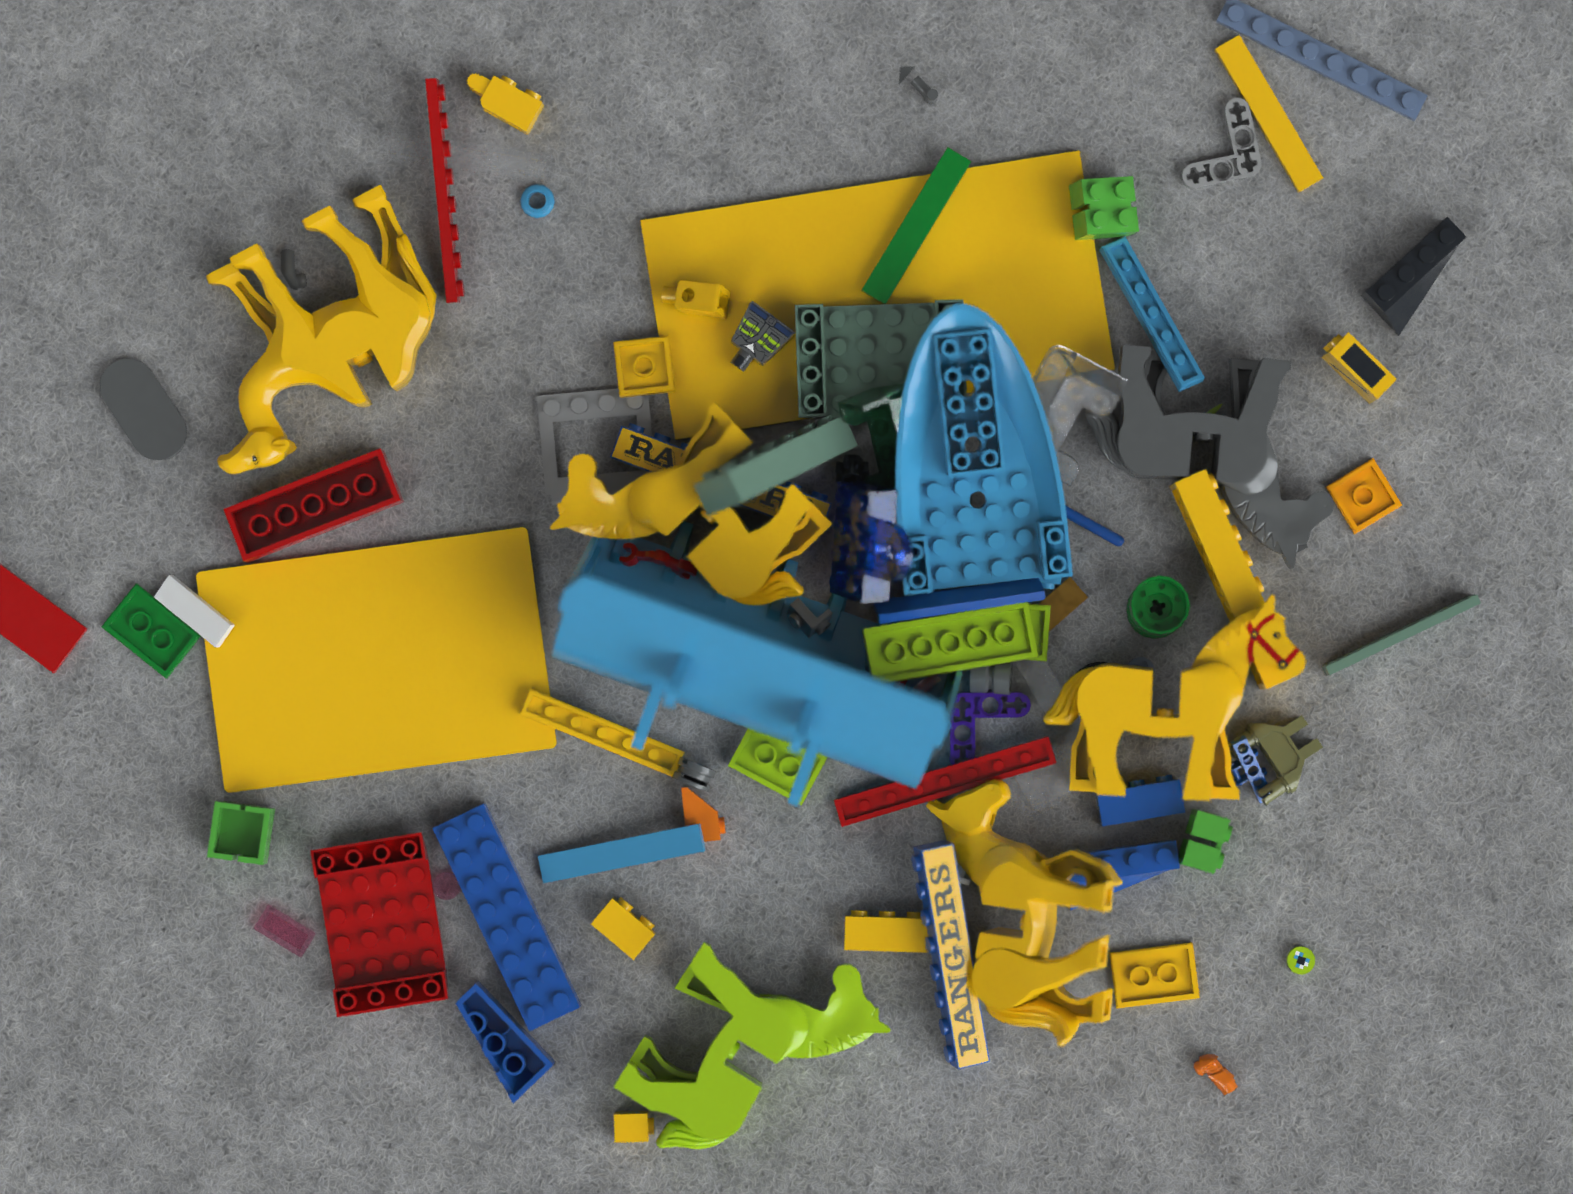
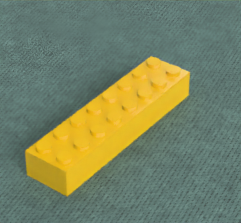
[1169,469,1296,690]

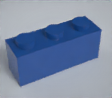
[1095,774,1186,826]

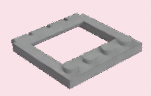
[537,389,652,506]

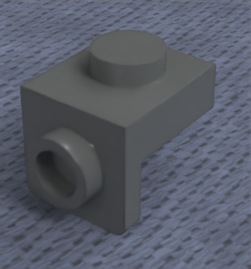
[787,598,833,638]

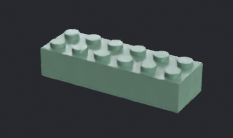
[694,414,858,516]

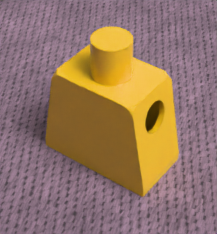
[662,280,730,319]

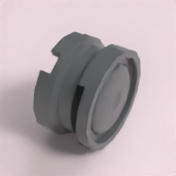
[672,757,716,792]

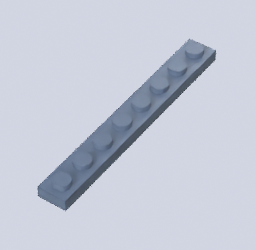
[1216,0,1428,121]

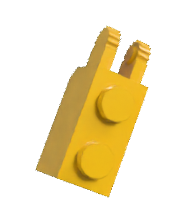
[467,73,544,135]

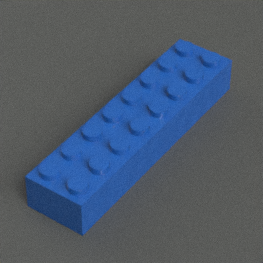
[432,803,582,1032]

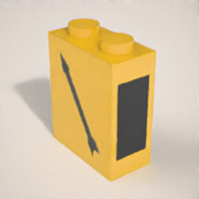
[1322,332,1397,404]

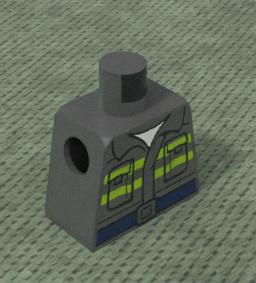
[731,301,795,372]

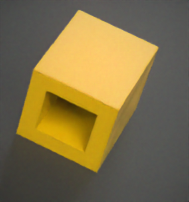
[614,1111,654,1143]

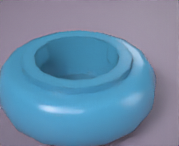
[520,184,555,218]

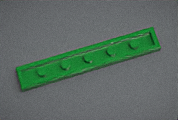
[861,147,971,304]

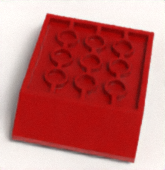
[310,832,449,1017]

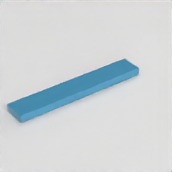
[1099,237,1205,392]
[538,823,706,883]

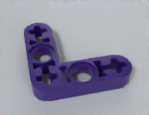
[950,692,1031,764]

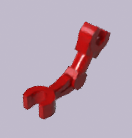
[619,542,698,580]

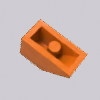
[681,787,726,842]

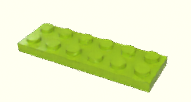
[862,602,1038,683]

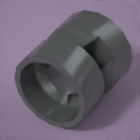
[970,662,1013,695]

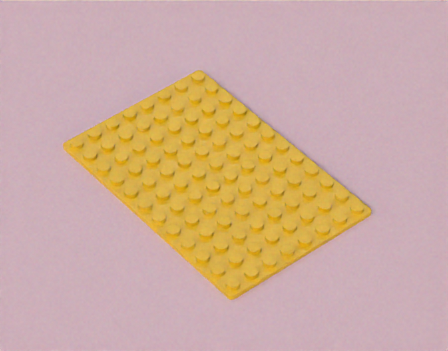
[196,527,557,793]

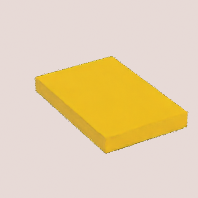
[1109,942,1200,1009]

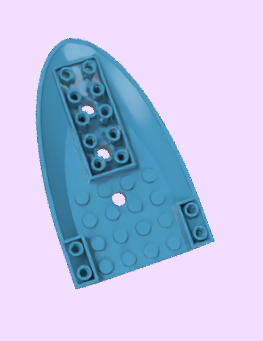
[895,304,1073,595]

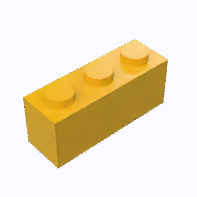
[844,910,928,953]

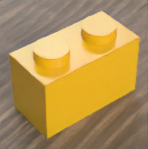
[591,897,656,960]

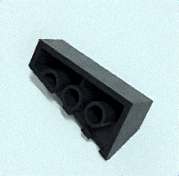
[1361,217,1466,336]

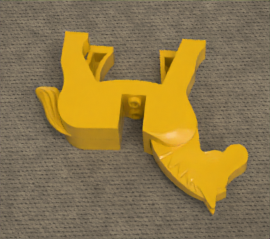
[550,402,833,605]

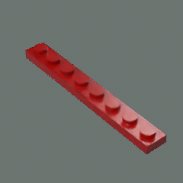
[425,78,464,304]
[834,735,1057,827]

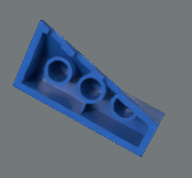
[1070,839,1180,911]
[456,981,556,1104]

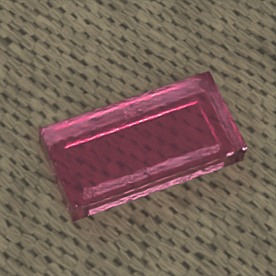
[253,904,317,958]

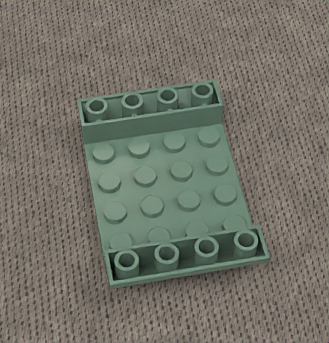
[795,299,967,419]

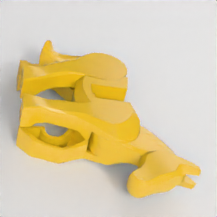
[926,779,1122,1047]

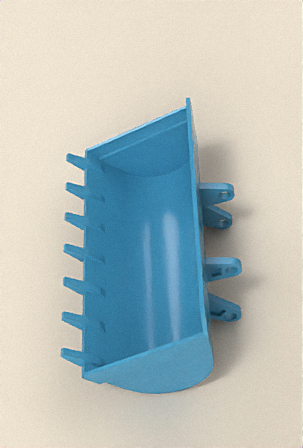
[552,521,963,807]

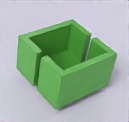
[1069,176,1139,240]
[207,801,275,865]
[1178,809,1233,874]

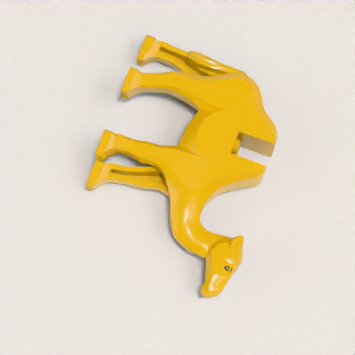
[206,185,436,475]

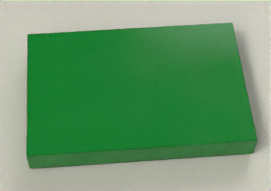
[101,583,201,679]

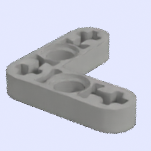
[1181,98,1261,189]

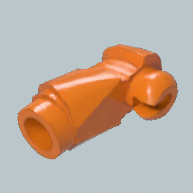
[1194,1054,1238,1095]

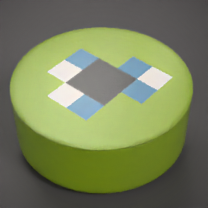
[1286,946,1315,975]

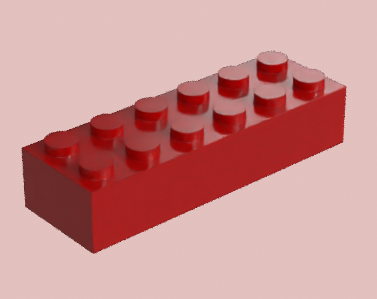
[223,448,404,563]

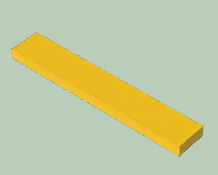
[1215,35,1323,193]
[519,688,685,777]

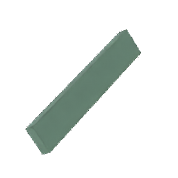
[1322,594,1481,676]

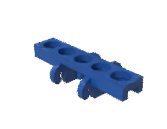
[1230,735,1270,803]

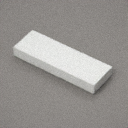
[154,575,235,648]

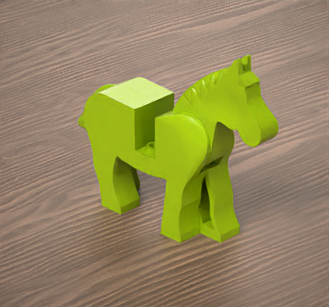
[614,941,891,1149]

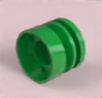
[1126,576,1190,639]

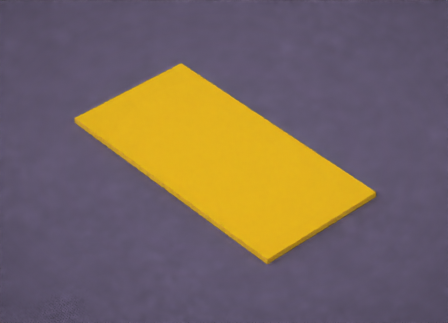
[640,150,1115,440]

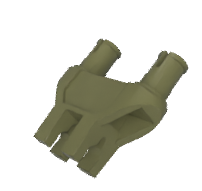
[1228,715,1323,806]

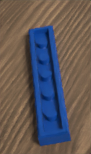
[874,578,1045,624]

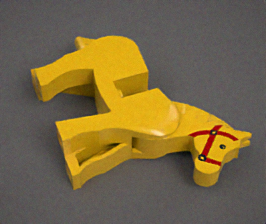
[1043,594,1305,801]

